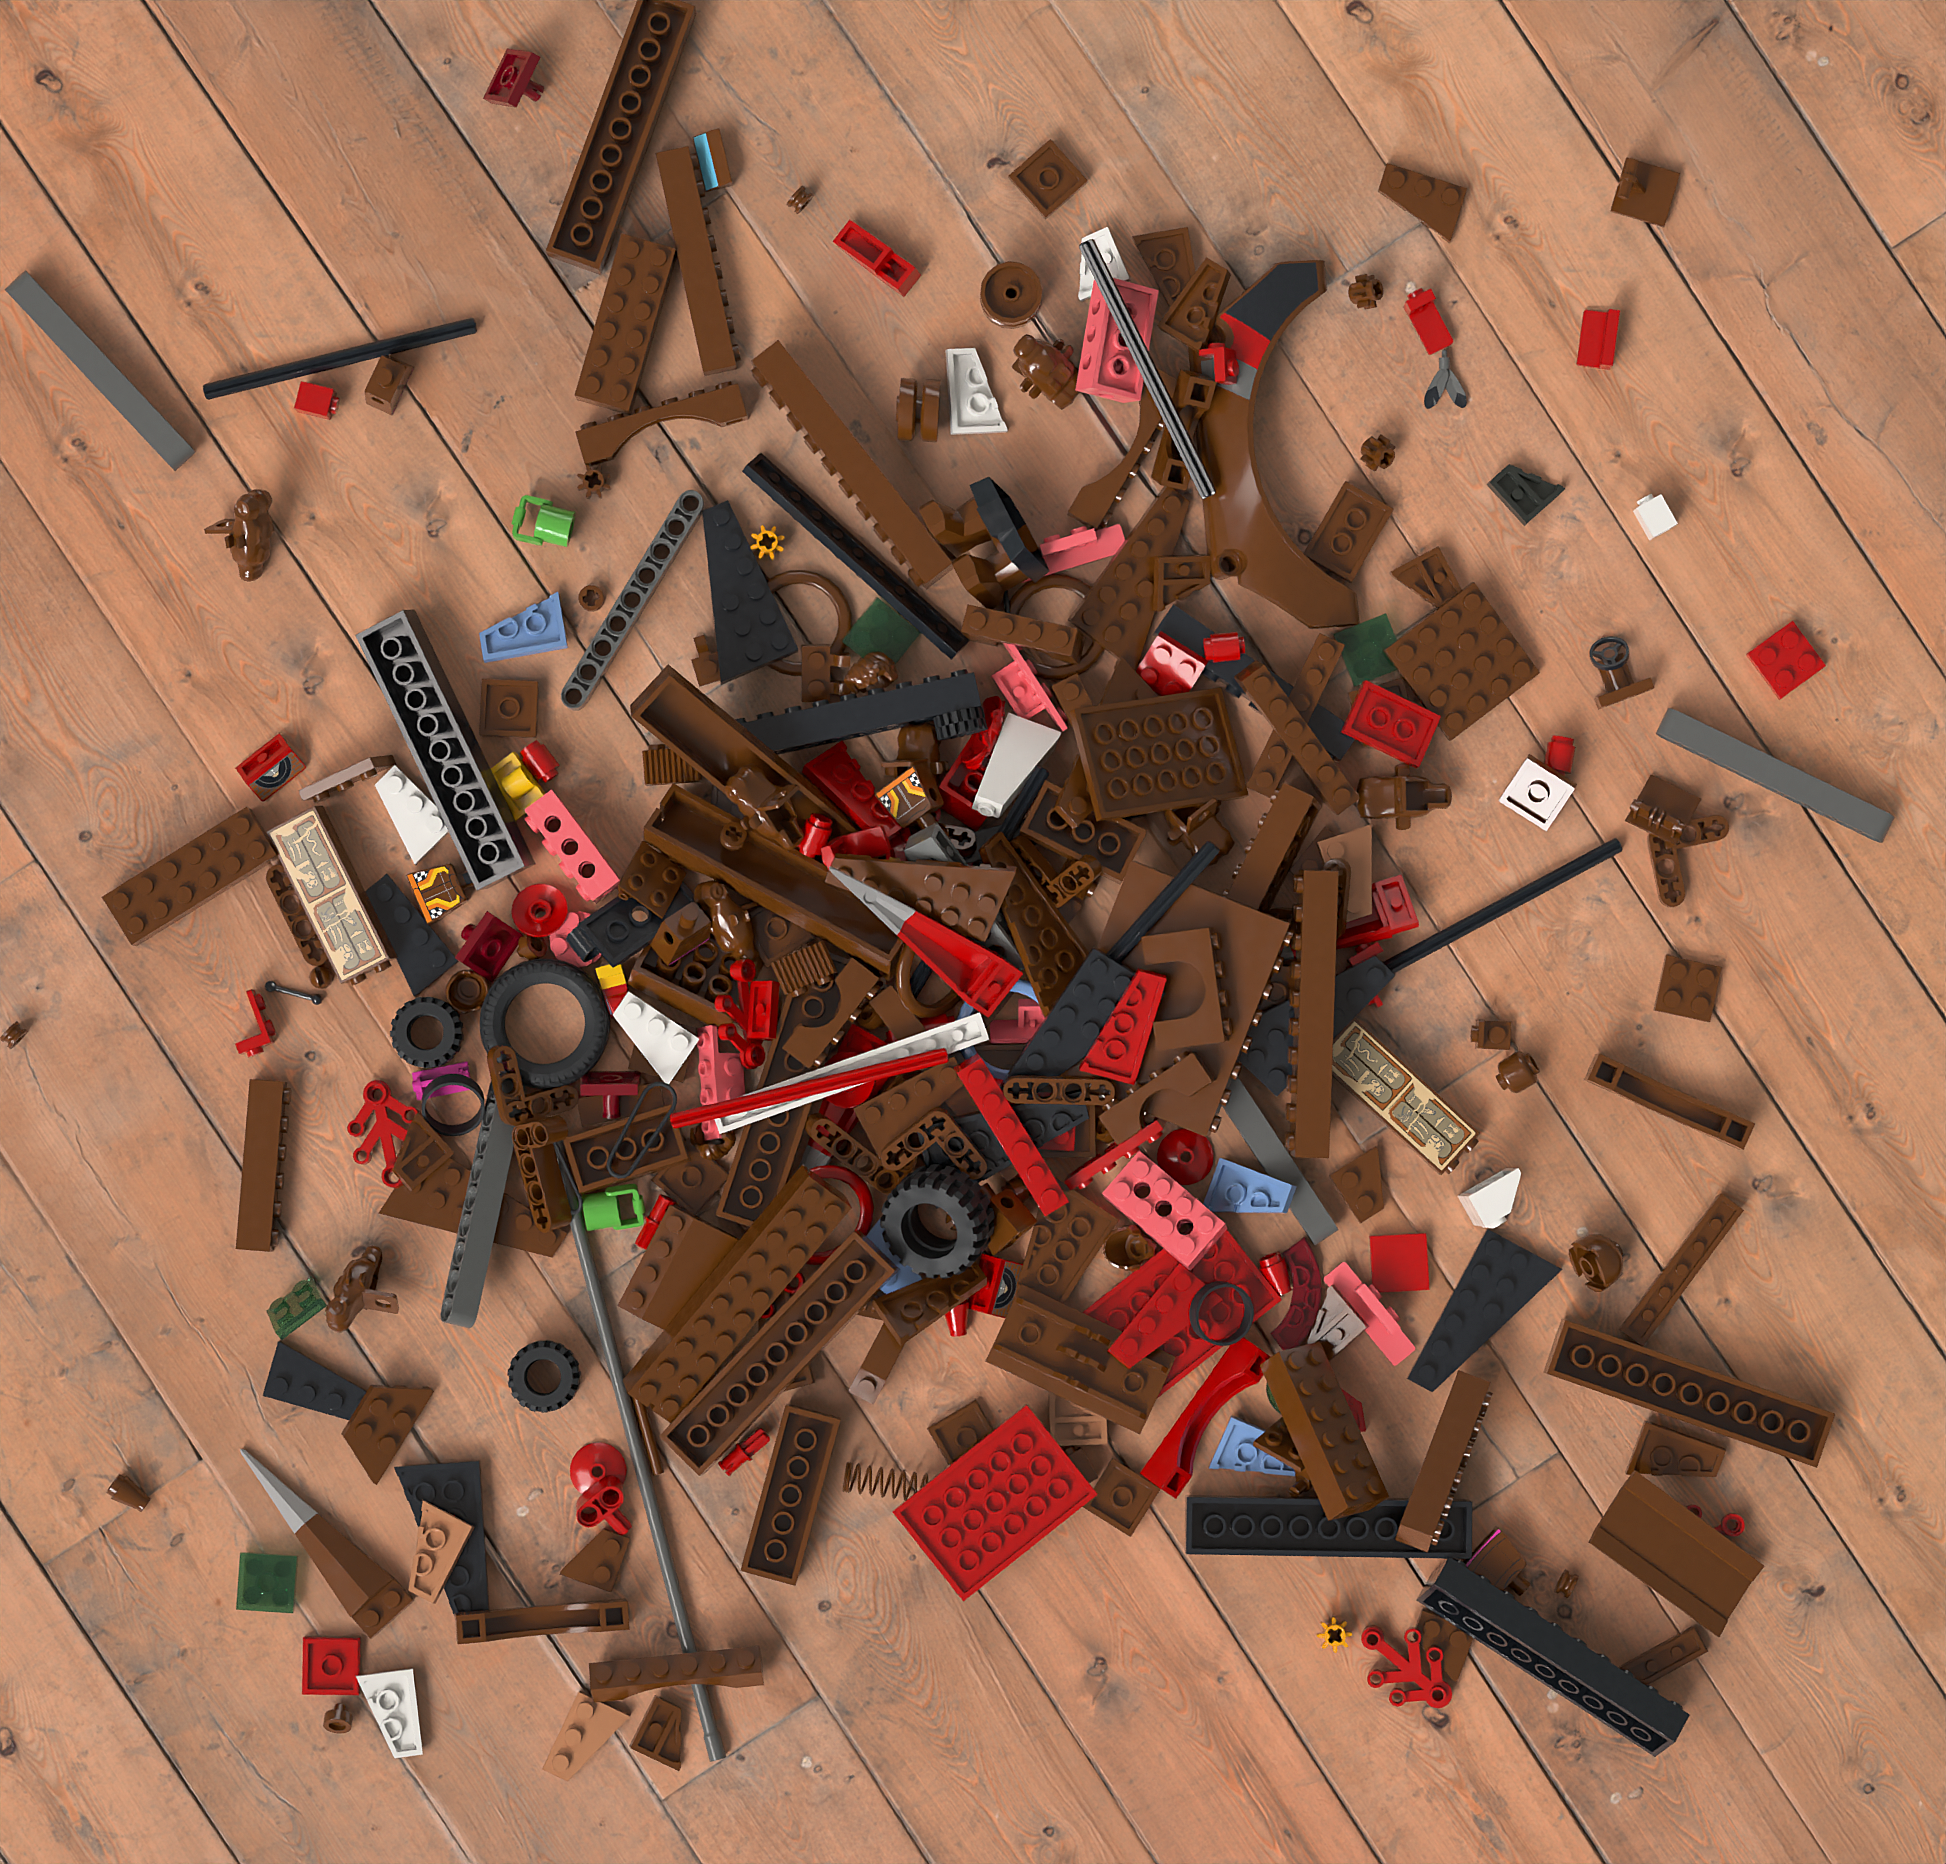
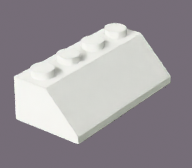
[1458,1168,1521,1229]

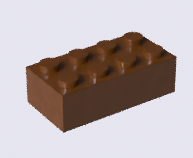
[1019,780,1147,885]
[563,1104,691,1195]

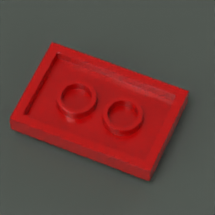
[1341,680,1441,768]

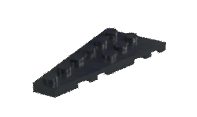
[702,500,798,685]
[1000,946,1166,1097]
[1240,954,1395,1096]
[917,1089,1090,1209]
[1406,1229,1563,1392]
[394,1461,490,1617]

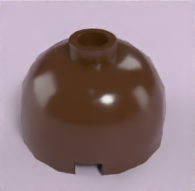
[1569,1234,1623,1292]

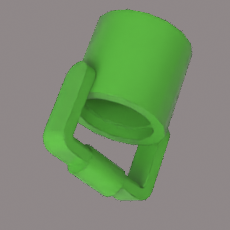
[511,495,576,547]
[582,1184,646,1231]

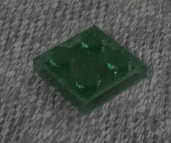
[841,597,920,664]
[1333,613,1397,687]
[266,1276,327,1340]
[236,1552,298,1613]

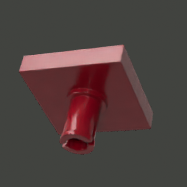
[483,48,544,108]
[455,911,522,982]
[580,1071,641,1119]

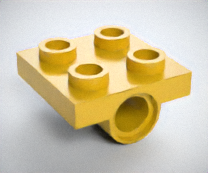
[491,752,546,821]

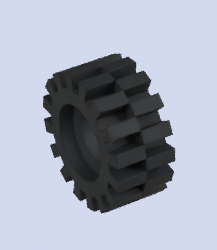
[933,707,988,741]

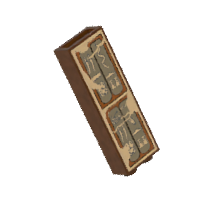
[266,806,398,986]
[1332,1018,1480,1175]

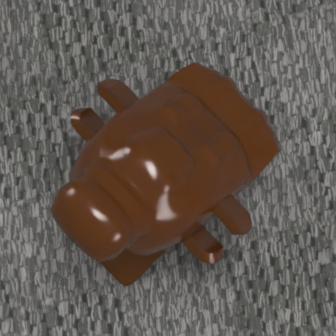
[1012,334,1081,410]
[204,489,274,582]
[881,723,949,787]
[724,763,804,850]
[1356,764,1452,830]
[1164,798,1235,867]
[693,880,760,962]
[325,1245,399,1333]

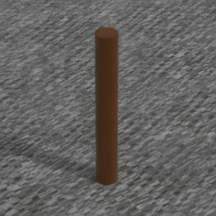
[632,1397,664,1476]

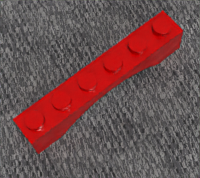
[954,1053,1069,1216]
[1140,1337,1271,1499]

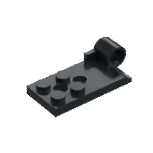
[565,881,701,968]

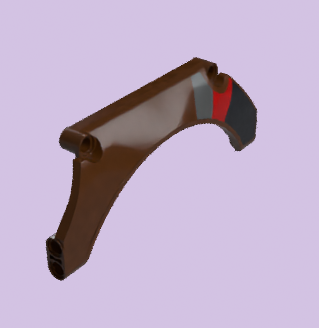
[1187,260,1360,629]

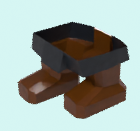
[919,477,1049,609]

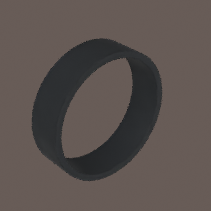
[422,1074,485,1136]
[1189,1281,1254,1346]

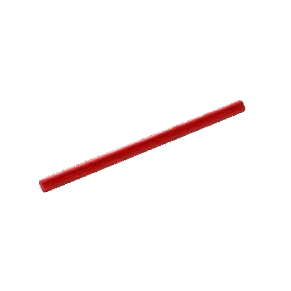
[670,1048,949,1129]

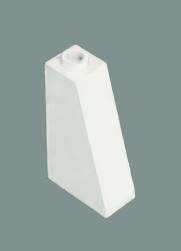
[972,713,1061,818]

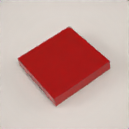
[1369,1233,1430,1293]
[302,1637,361,1695]

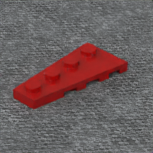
[1064,1116,1167,1191]
[1107,1263,1223,1369]

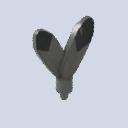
[1424,349,1467,409]

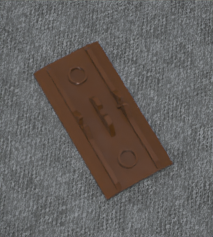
[985,1284,1176,1435]
[1588,1471,1764,1637]

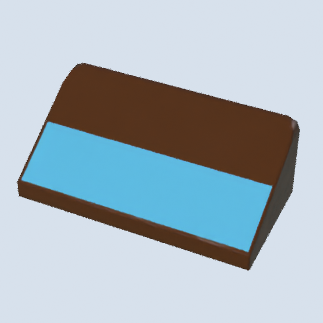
[693,128,733,192]

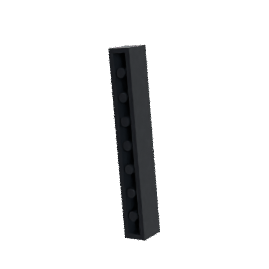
[1153,604,1355,762]

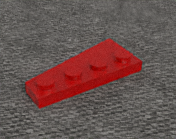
[802,740,903,841]
[1079,968,1167,1085]

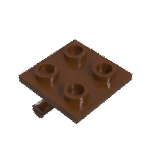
[1610,157,1680,228]
[1253,1417,1313,1498]

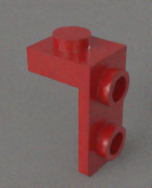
[1403,288,1453,355]
[820,825,892,870]
[1346,941,1383,1008]
[235,989,276,1058]

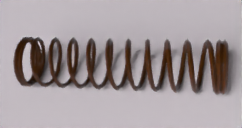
[842,1462,938,1501]

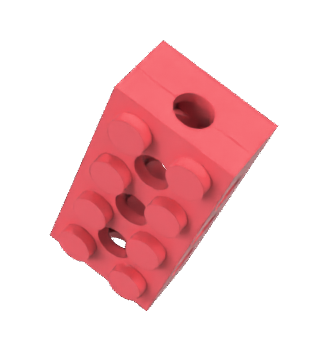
[1075,278,1159,403]
[524,789,621,904]
[1102,1150,1228,1271]

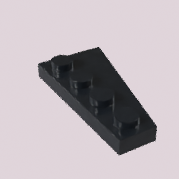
[365,874,459,997]
[263,1341,367,1420]

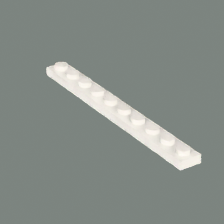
[714,1013,989,1134]

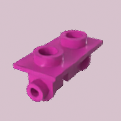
[412,1062,471,1101]

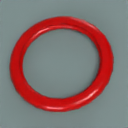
[805,1165,874,1265]

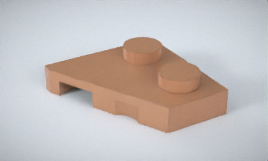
[1048,1392,1108,1446]

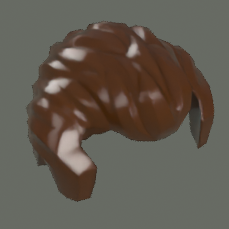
[690,1122,736,1160]
[1103,1224,1156,1272]

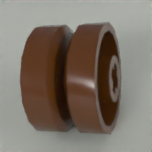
[980,261,1042,329]
[896,378,941,442]

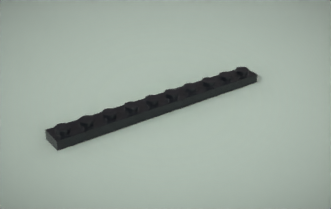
[742,453,970,660]

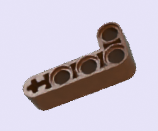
[805,1113,917,1194]
[512,1115,572,1233]

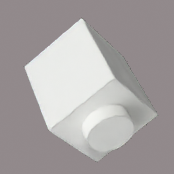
[1633,494,1678,541]

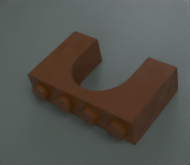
[961,604,1086,665]
[1141,927,1232,1051]

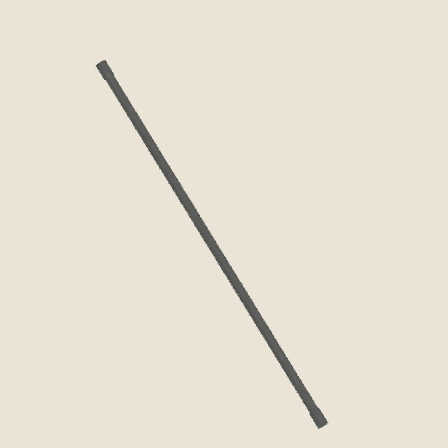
[553,1140,726,1762]

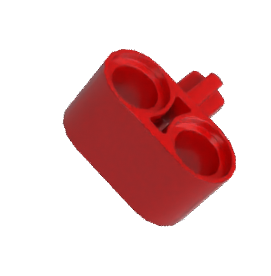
[576,1476,632,1535]

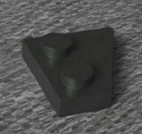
[1486,464,1565,526]

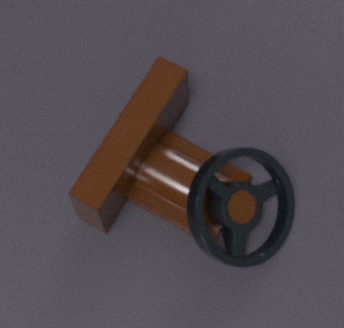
[1589,636,1655,710]

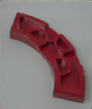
[1270,1237,1322,1350]

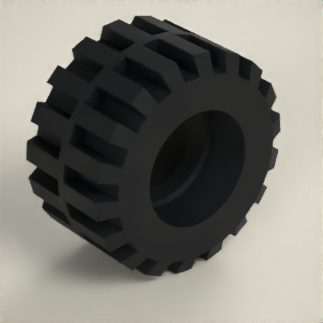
[390,997,464,1068]
[507,1340,581,1413]

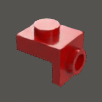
[1199,343,1239,385]

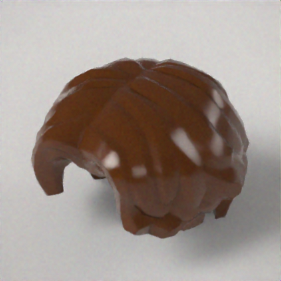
[844,651,899,694]

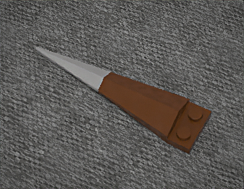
[240,1449,415,1639]

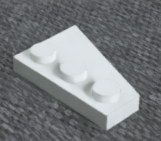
[945,348,1008,435]
[375,765,449,865]
[613,991,699,1084]
[356,1668,423,1758]

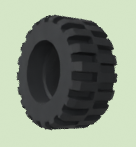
[880,1164,995,1279]

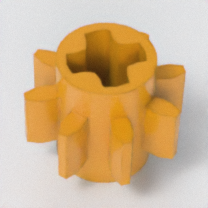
[751,525,785,561]
[1316,1616,1352,1653]

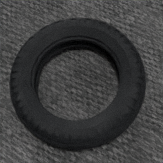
[480,958,610,1089]

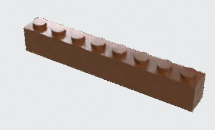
[655,146,741,376]

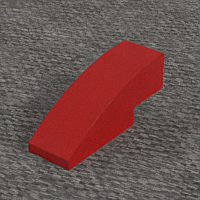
[832,219,921,297]

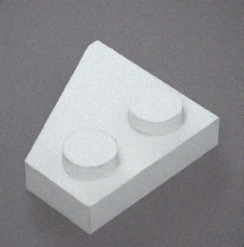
[1078,227,1131,302]

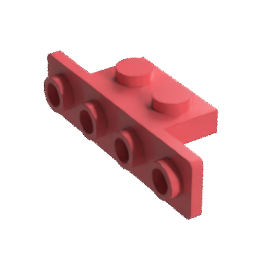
[1021,524,1125,583]
[991,643,1068,732]
[990,999,1045,1044]
[696,1025,745,1141]
[1323,1262,1415,1366]

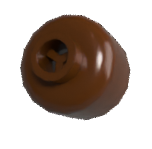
[1496,1052,1540,1093]

